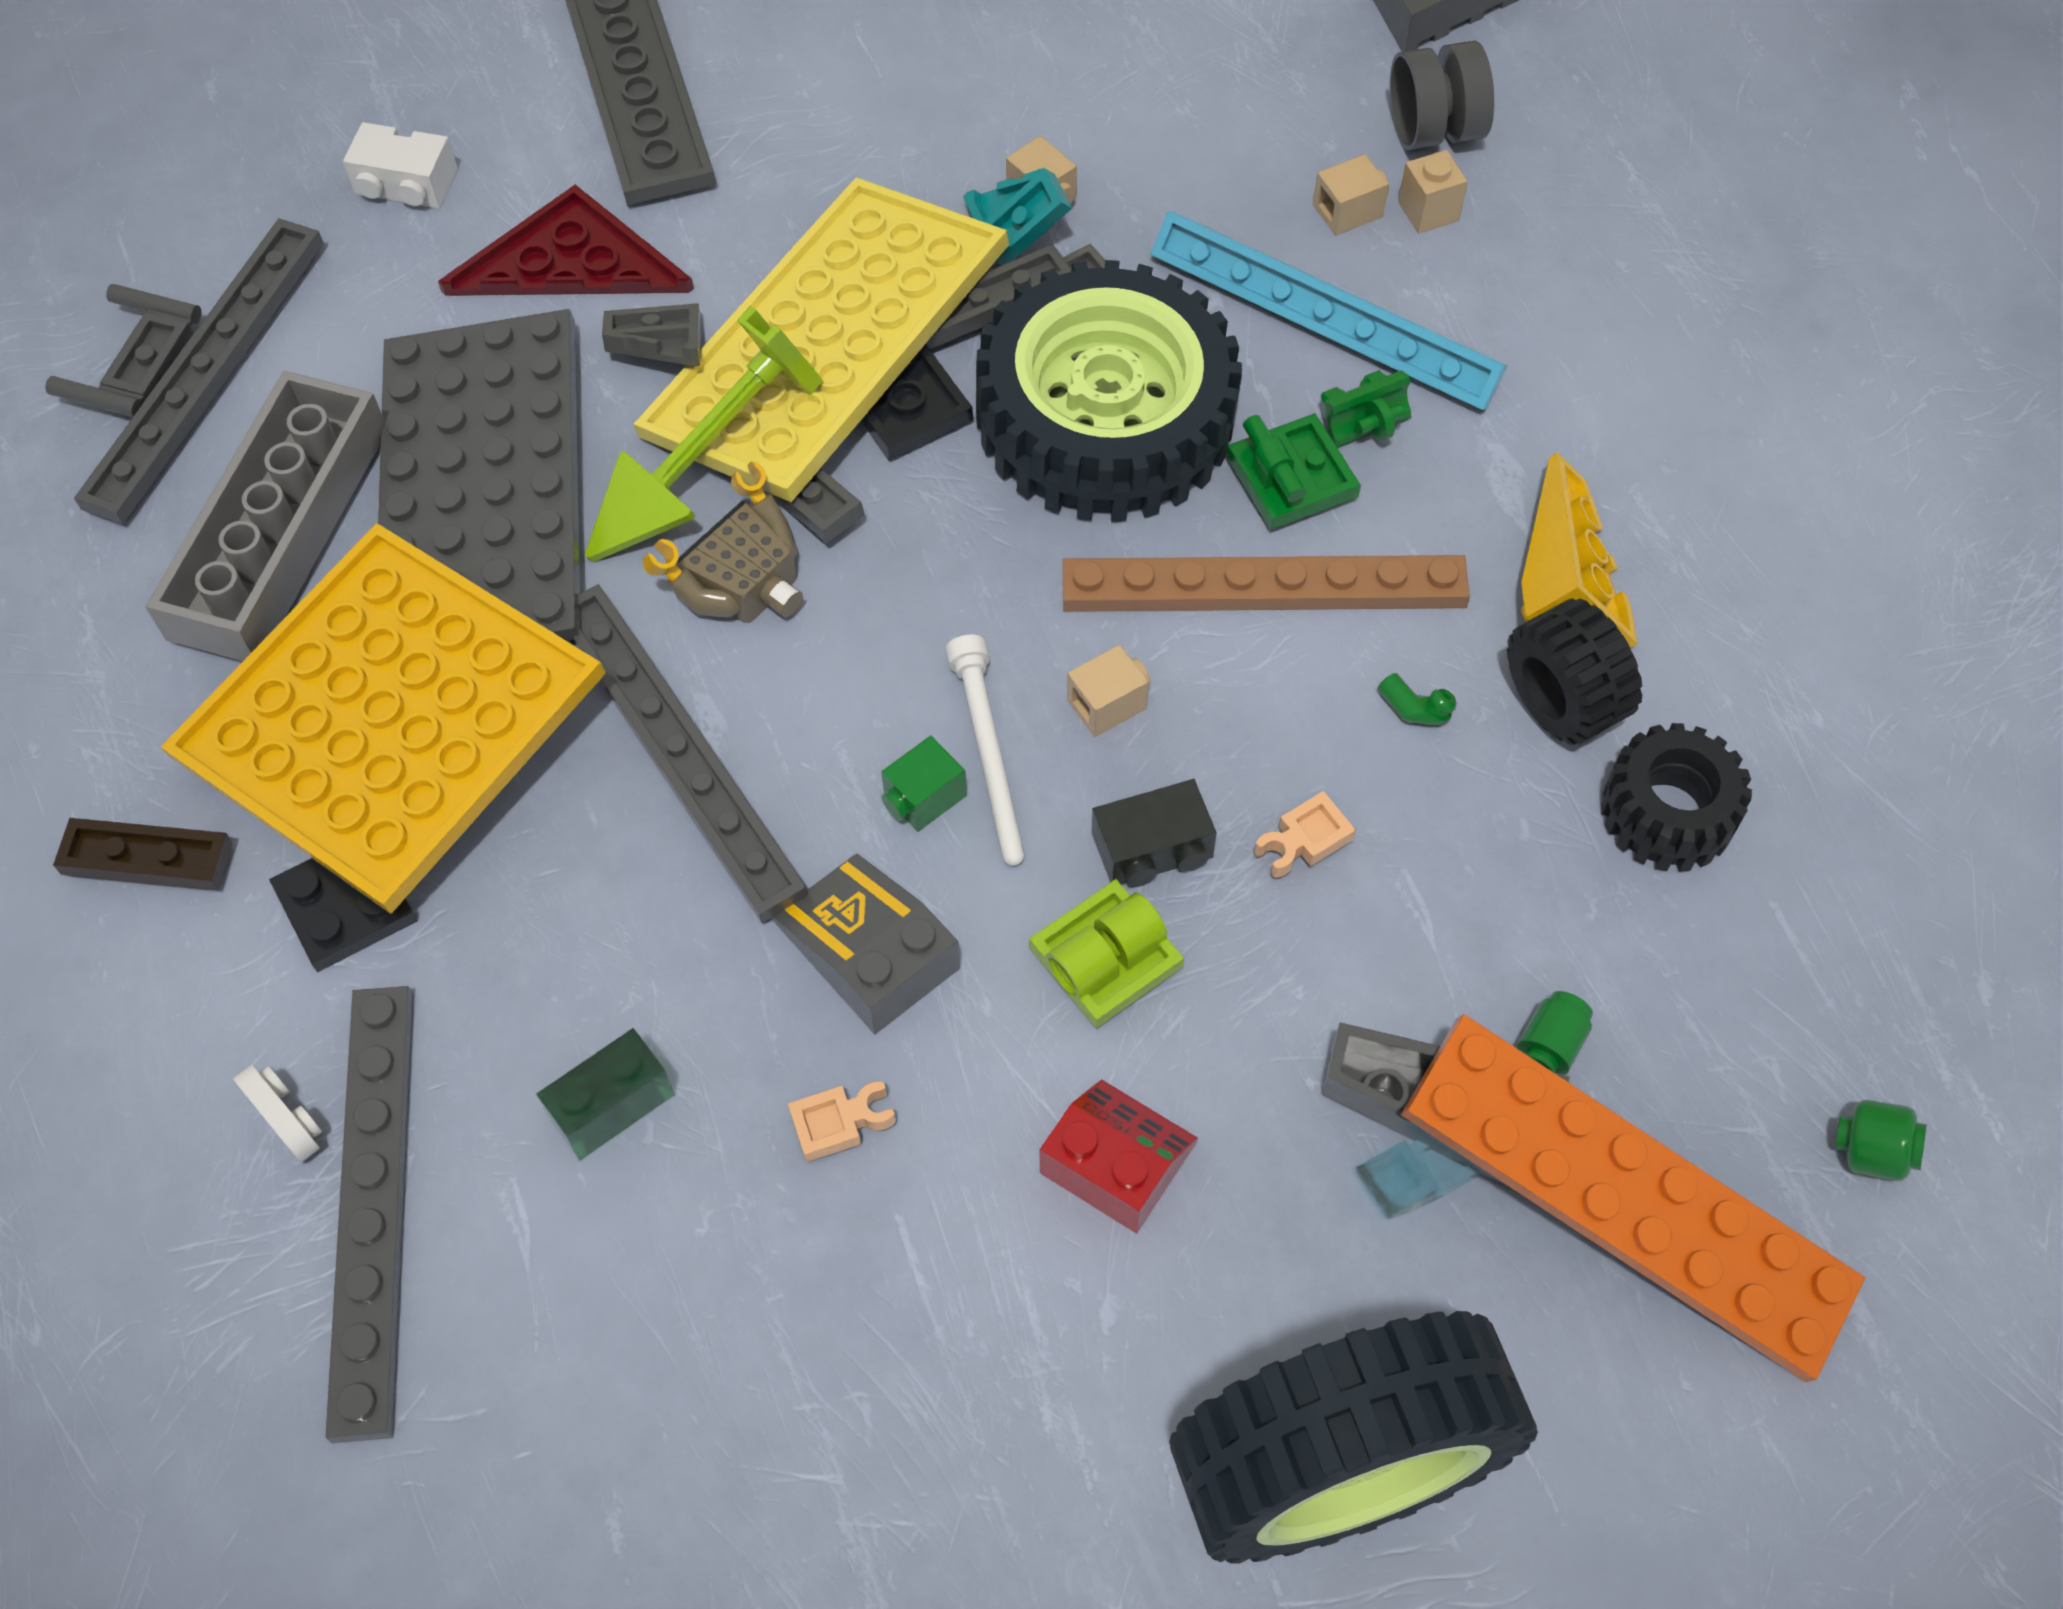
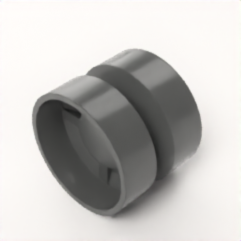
[1390,40,1494,150]

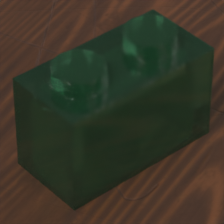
[536,1028,675,1161]

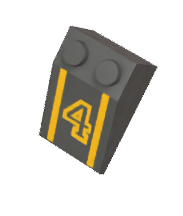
[772,853,960,1035]

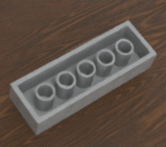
[145,370,386,661]

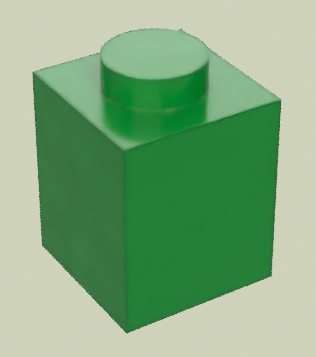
[881,735,967,832]

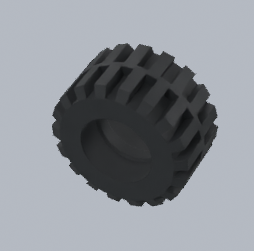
[1507,598,1643,745]
[1601,723,1752,872]

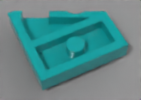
[963,168,1072,266]

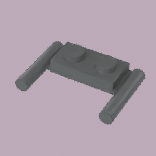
[45,284,202,417]

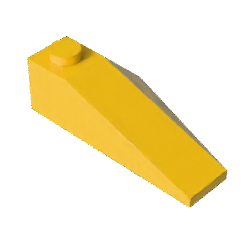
[1521,452,1638,648]

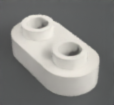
[232,1064,322,1163]

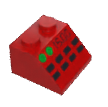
[1039,1079,1198,1234]

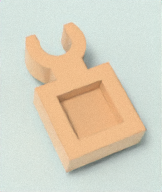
[1254,791,1356,878]
[788,1082,896,1163]

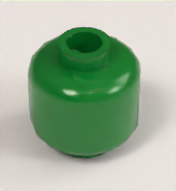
[1836,1100,1927,1181]

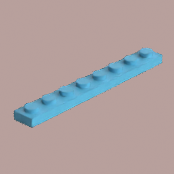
[1150,210,1508,410]

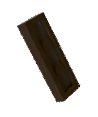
[53,818,233,890]

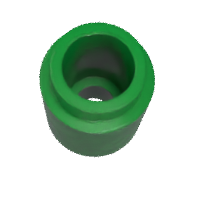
[1516,991,1593,1075]

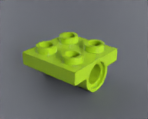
[1029,879,1184,1029]

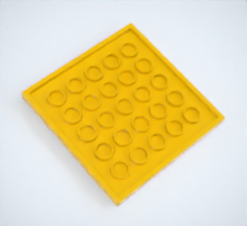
[161,523,606,914]

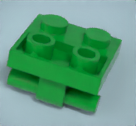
[1226,413,1361,530]

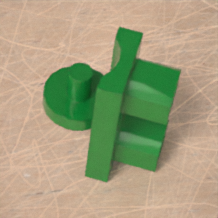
[1320,370,1412,447]

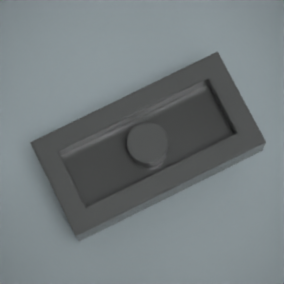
[772,468,865,543]

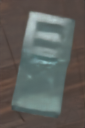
[1355,1140,1481,1220]

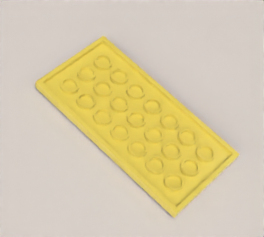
[634,177,1009,503]

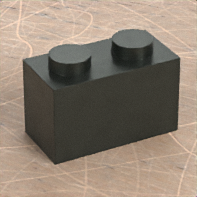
[1091,779,1217,886]

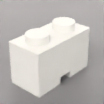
[342,122,458,209]

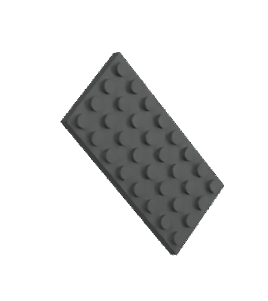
[378,309,581,641]

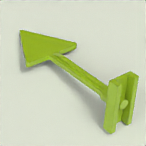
[585,305,824,562]

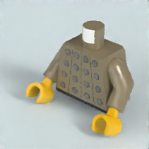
[643,461,803,623]

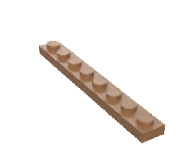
[1063,555,1470,612]

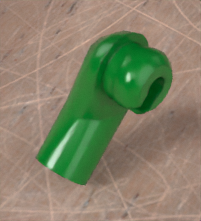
[1377,673,1457,726]

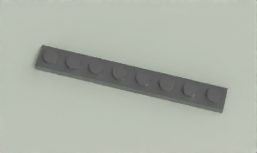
[74,218,324,525]
[572,584,808,924]
[325,986,414,1443]

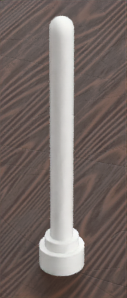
[945,634,1024,866]

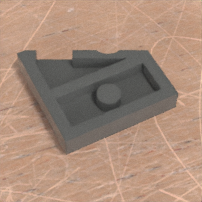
[602,303,701,366]

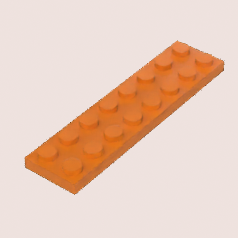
[1401,1014,1866,1382]

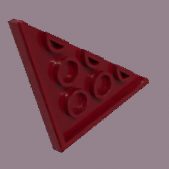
[438,184,694,296]

